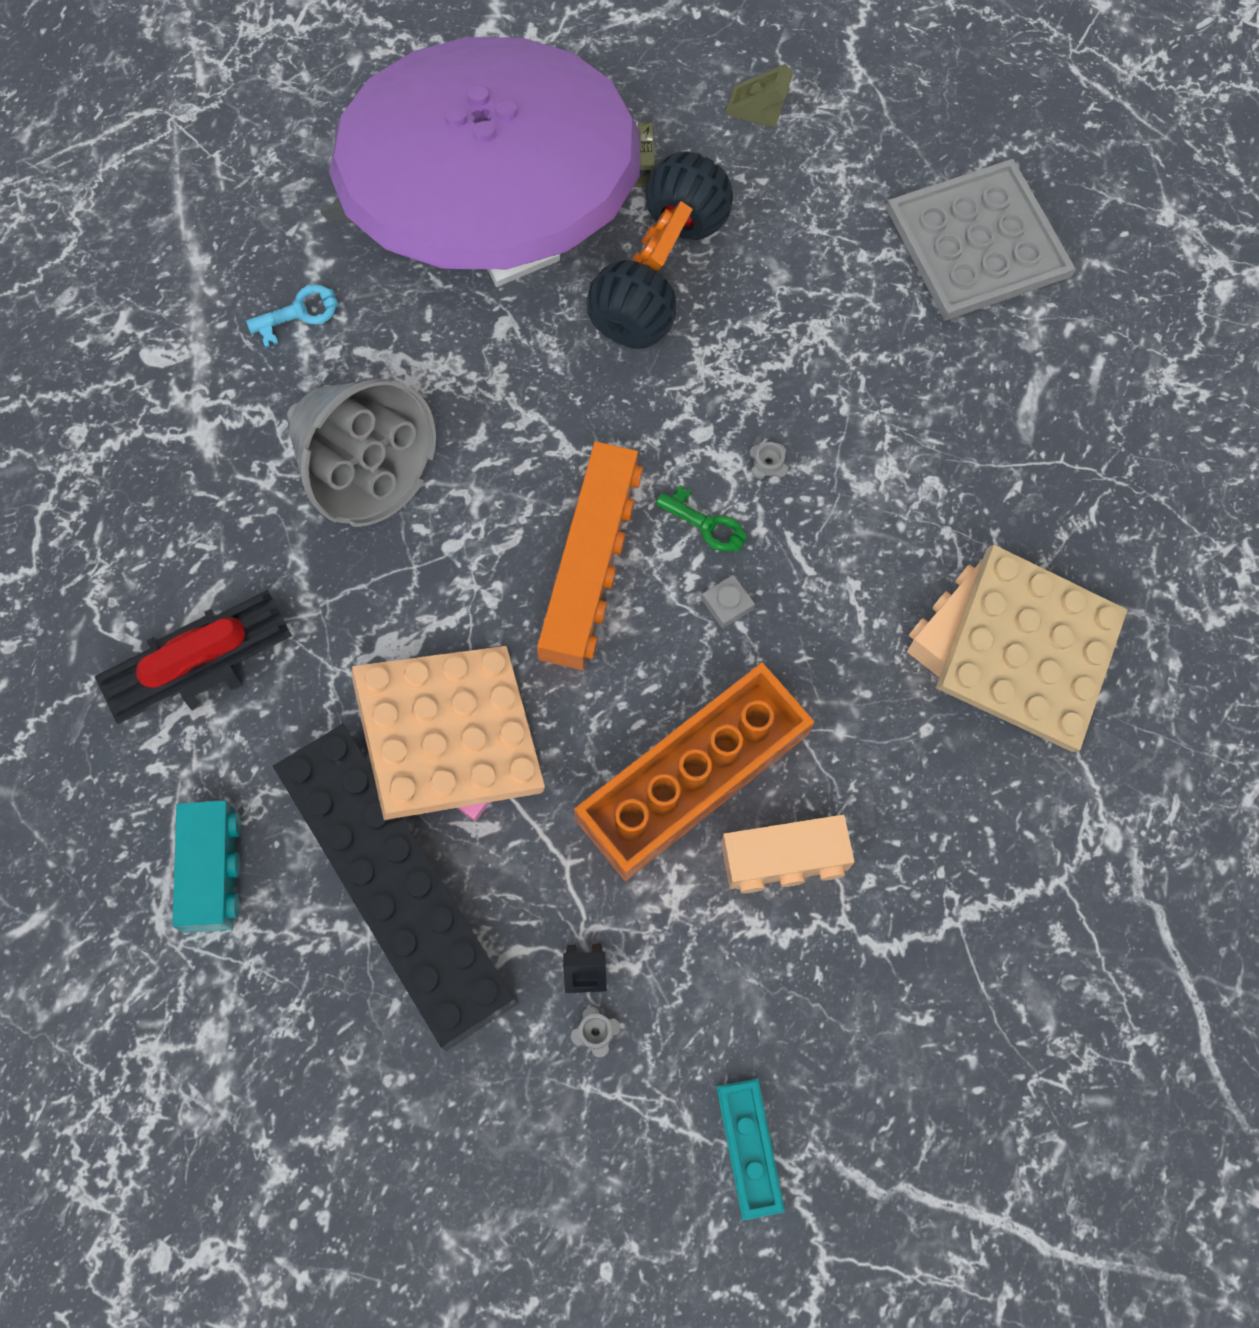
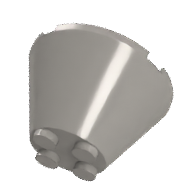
[287,379,436,527]

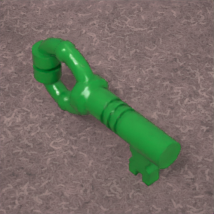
[656,485,747,552]

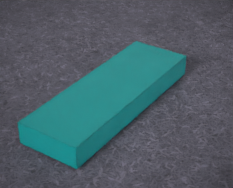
[716,1078,785,1221]

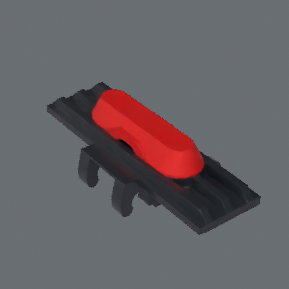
[94,590,292,724]

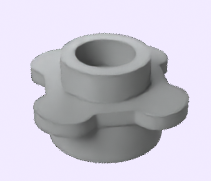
[750,442,788,479]
[571,1007,620,1058]

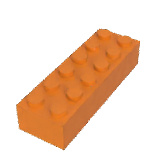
[574,662,815,882]

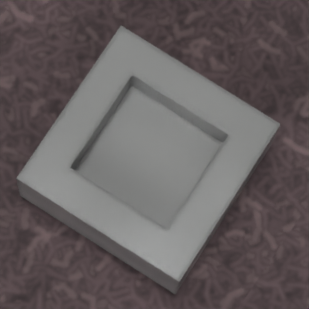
[701,575,755,629]

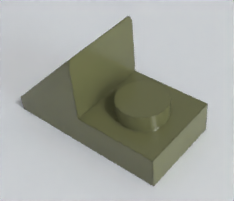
[725,64,794,127]

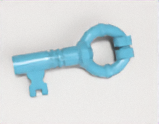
[246,284,339,349]

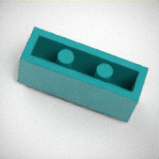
[172,801,242,933]

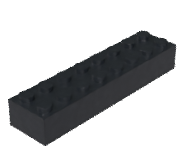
[273,723,517,1051]

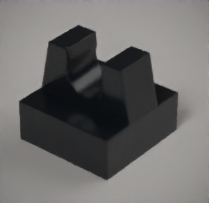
[563,943,607,993]

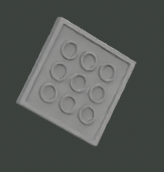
[886,159,1076,321]

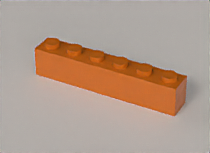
[537,441,644,671]

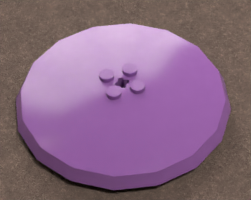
[329,37,641,270]

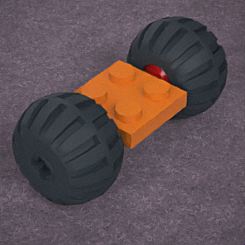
[587,151,733,349]

